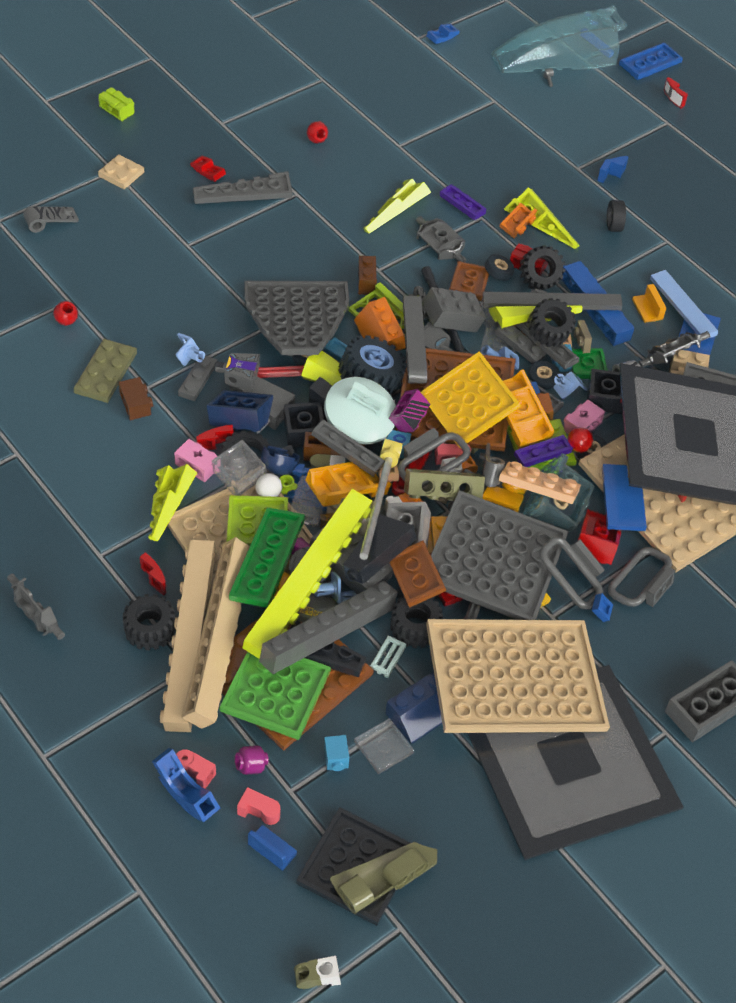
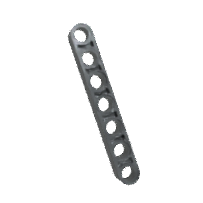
[403,296,427,383]

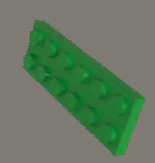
[229,507,305,608]

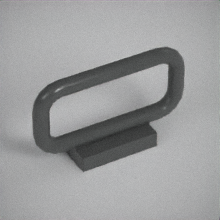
[398,428,470,487]
[539,536,604,609]
[608,547,675,607]

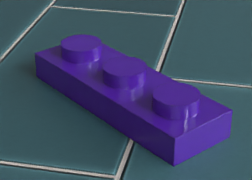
[440,184,486,221]
[514,435,573,467]

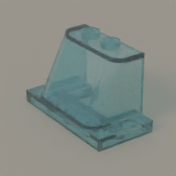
[521,453,595,532]

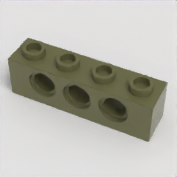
[404,469,485,501]

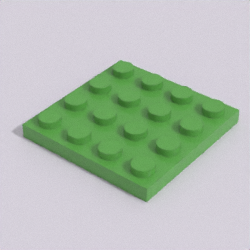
[219,652,331,740]

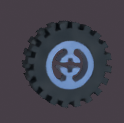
[338,335,407,396]

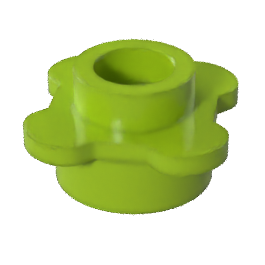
[279,475,298,494]

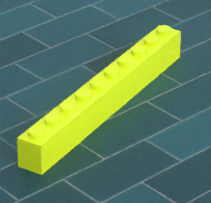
[243,489,372,659]

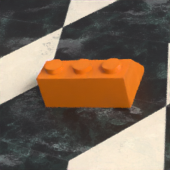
[354,297,406,351]

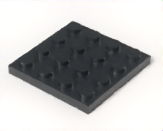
[296,807,410,926]

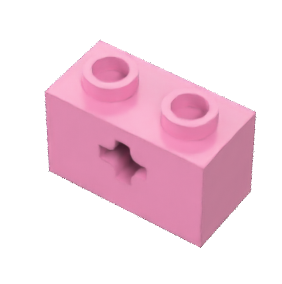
[563,400,605,434]
[174,439,219,482]

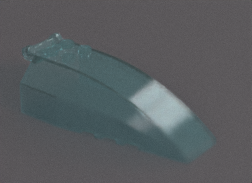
[491,5,627,73]

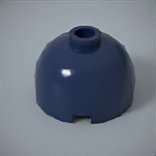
[261,446,300,478]

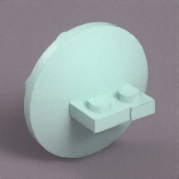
[324,377,396,444]

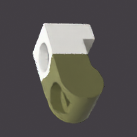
[310,454,345,469]
[294,956,341,989]

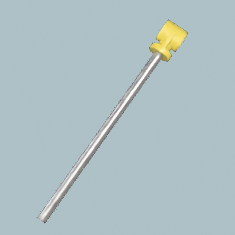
[360,439,403,560]

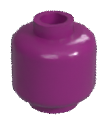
[235,745,269,775]

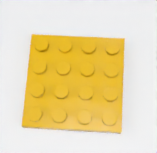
[421,351,521,449]

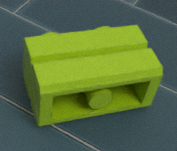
[98,87,135,121]

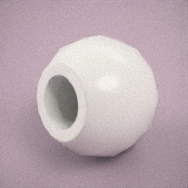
[255,473,282,497]

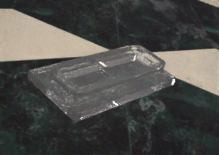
[290,475,323,527]

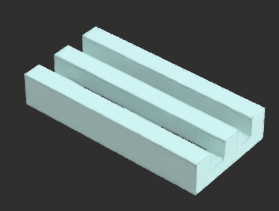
[370,636,406,678]

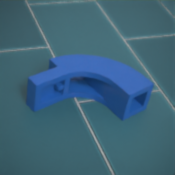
[152,748,220,822]

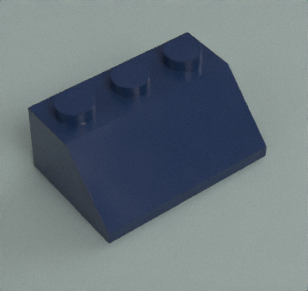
[207,390,273,432]
[385,671,442,744]

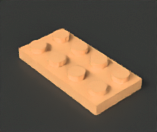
[499,461,581,504]

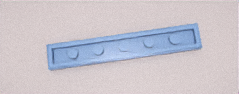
[650,270,718,340]

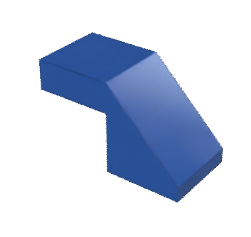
[597,156,628,183]

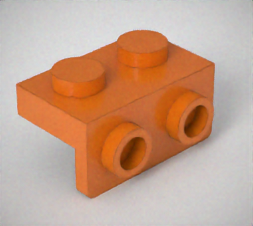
[499,202,538,239]

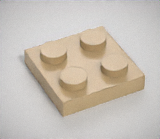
[98,155,144,189]

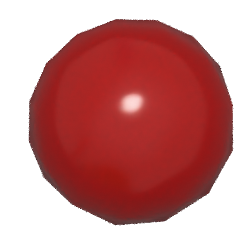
[306,121,328,143]
[53,301,78,326]
[567,427,593,453]

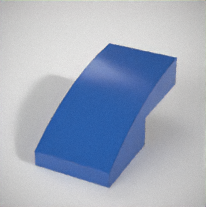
[426,24,460,44]

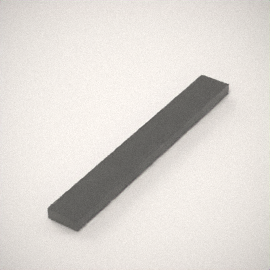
[483,292,623,310]

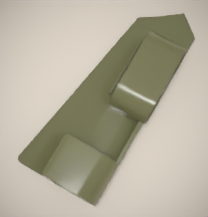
[331,842,437,914]

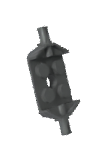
[416,216,466,262]
[639,331,710,367]
[7,574,65,640]

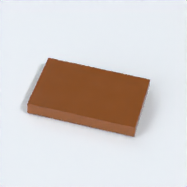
[449,261,489,301]
[389,540,447,608]

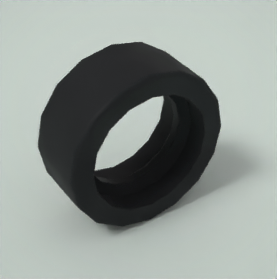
[607,200,626,232]

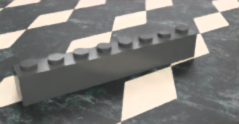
[259,581,398,674]

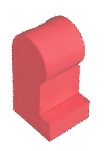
[435,443,471,465]
[176,750,216,789]
[237,787,281,825]

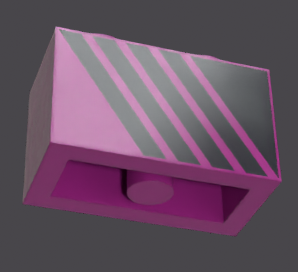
[389,389,431,433]

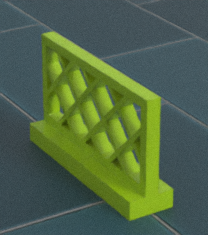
[349,282,424,335]

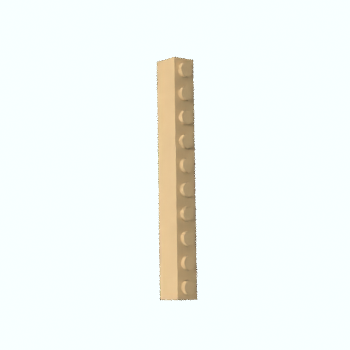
[182,537,250,729]
[160,540,216,732]

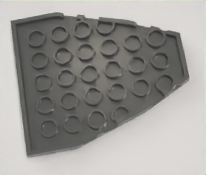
[245,281,349,356]

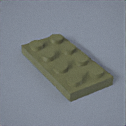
[73,339,137,403]

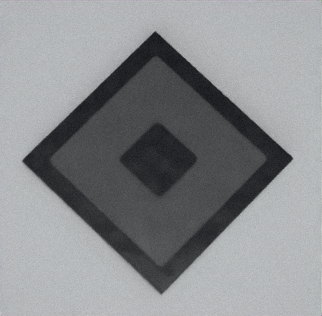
[619,363,736,505]
[468,665,684,860]

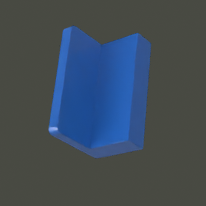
[248,825,297,871]

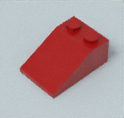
[577,509,622,565]

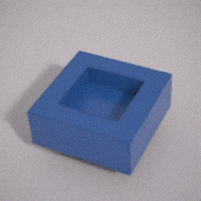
[592,593,613,622]

